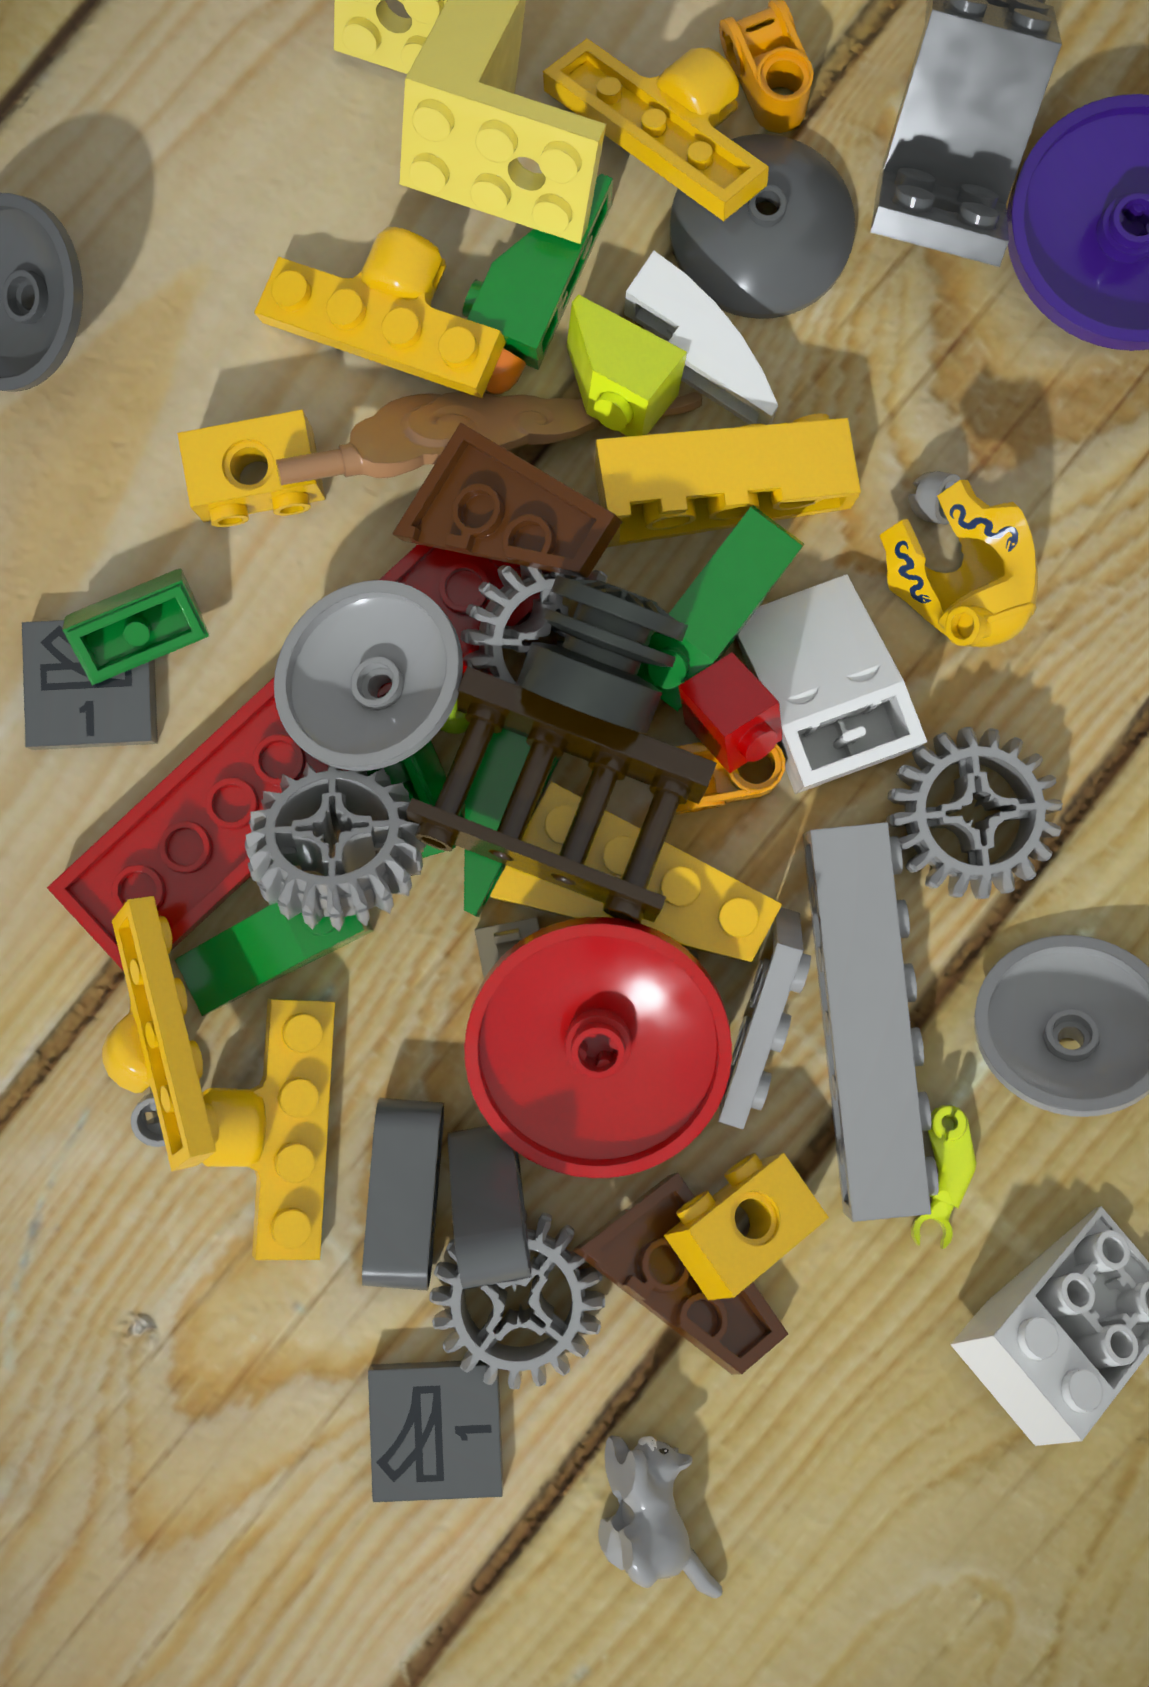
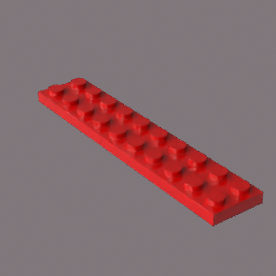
[47,544,540,971]

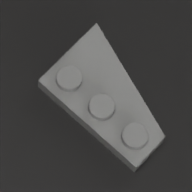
[718,907,811,1130]

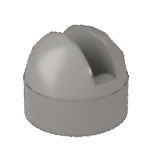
[908,471,961,525]
[131,1093,165,1147]

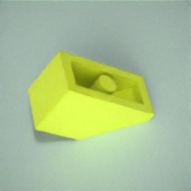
[566,294,687,436]

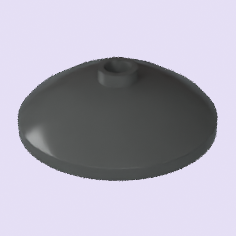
[670,134,855,319]
[0,193,83,392]

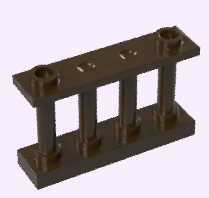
[407,666,717,924]

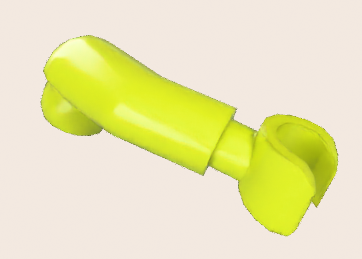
[911,1105,977,1249]

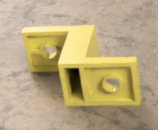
[334,0,606,244]

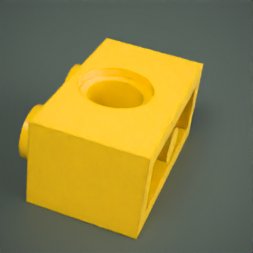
[177,409,325,527]
[664,1153,829,1301]

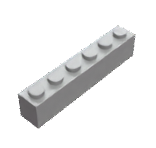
[802,822,939,1222]

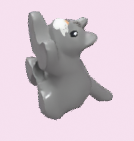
[598,1435,723,1598]

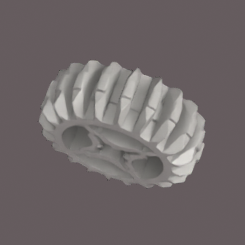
[461,565,607,686]
[886,727,1063,899]
[245,763,426,931]
[430,1209,605,1390]

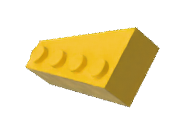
[595,414,861,547]
[490,781,782,962]

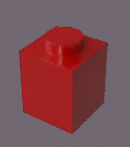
[679,652,782,774]

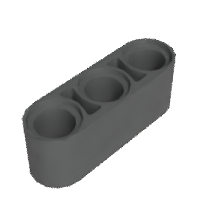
[362,1098,444,1291]
[448,1125,532,1289]

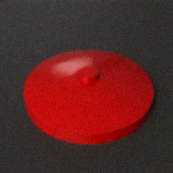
[464,917,732,1178]

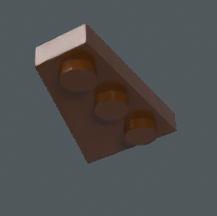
[392,422,623,579]
[572,1172,789,1375]

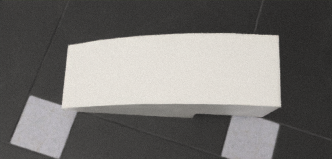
[624,251,778,425]

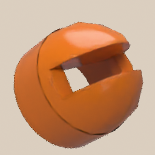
[486,348,526,394]

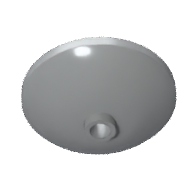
[274,580,463,771]
[974,935,1149,1117]

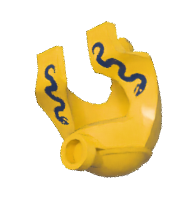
[879,480,1038,648]

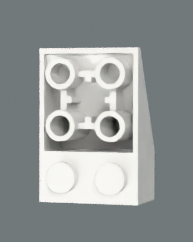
[736,574,927,794]
[950,1206,1149,1446]

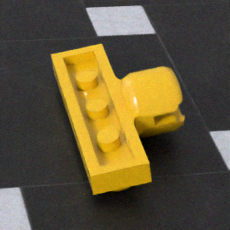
[543,38,769,222]
[254,227,506,398]
[102,896,219,1172]
[202,998,335,1260]

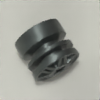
[517,575,688,734]

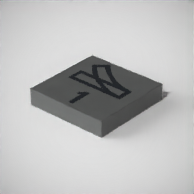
[22,620,158,750]
[368,1360,504,1502]

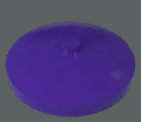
[1007,94,1149,351]

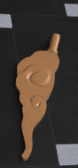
[276,391,702,485]

